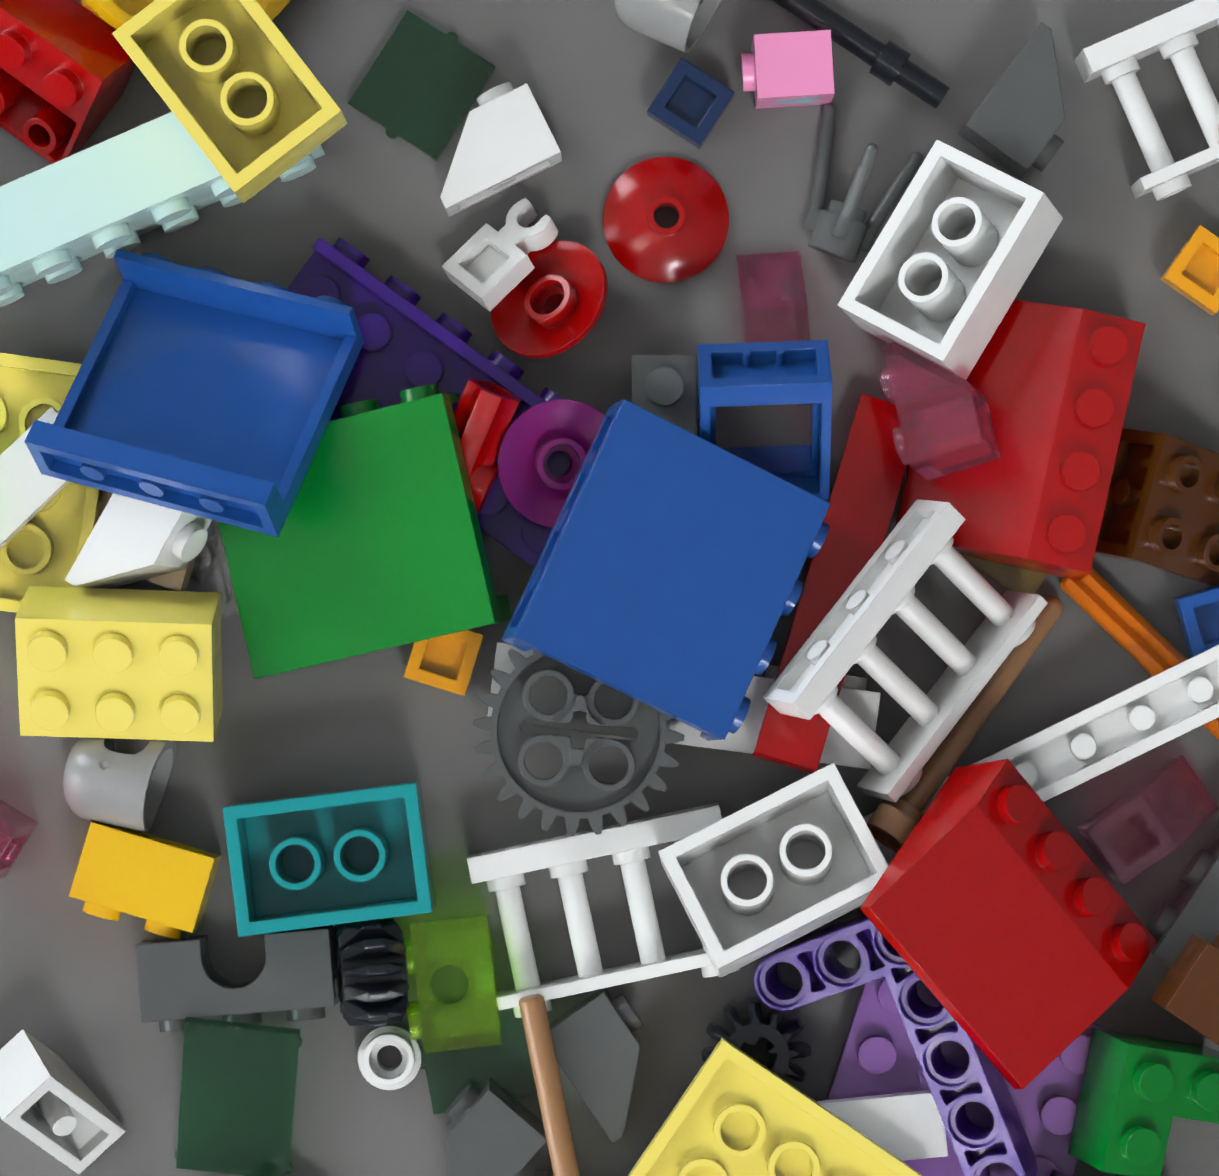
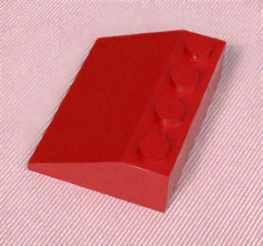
[895,300,1146,581]
[860,759,1157,1089]

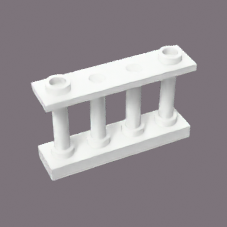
[1074,0,1219,201]
[763,499,1048,803]
[467,802,740,1018]

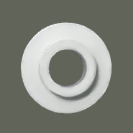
[357,1025,422,1090]

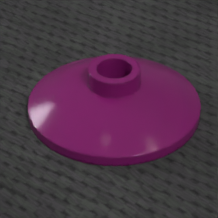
[497,399,605,528]

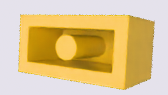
[69,821,222,939]

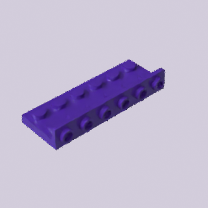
[287,237,569,568]

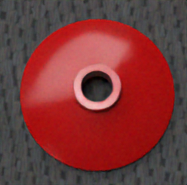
[603,157,729,284]
[490,240,608,358]

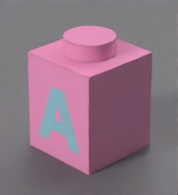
[740,30,835,109]

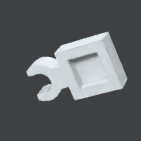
[442,198,559,312]

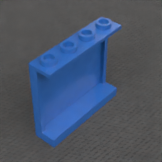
[24,249,364,537]
[501,399,831,741]

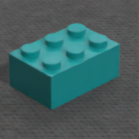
[222,781,436,937]

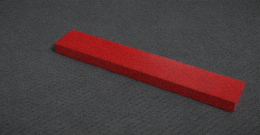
[752,393,922,774]

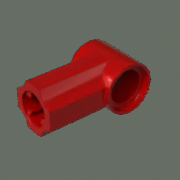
[454,377,521,516]

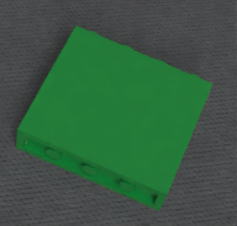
[218,384,512,679]

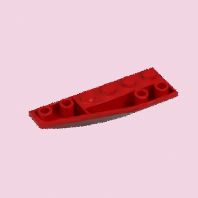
[0,0,136,164]

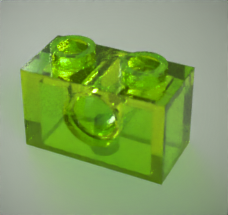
[403,914,503,1053]

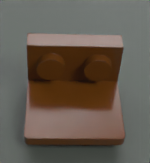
[1095,428,1219,586]

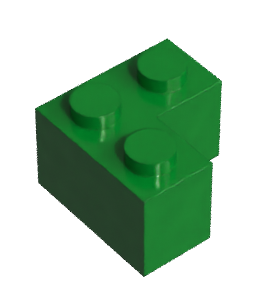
[1068,1028,1219,1176]

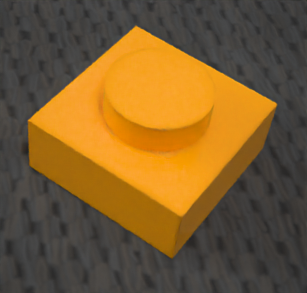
[1160,225,1219,316]
[404,630,484,696]

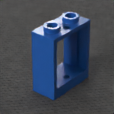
[697,340,832,499]

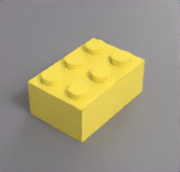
[112,0,348,204]
[15,586,223,742]

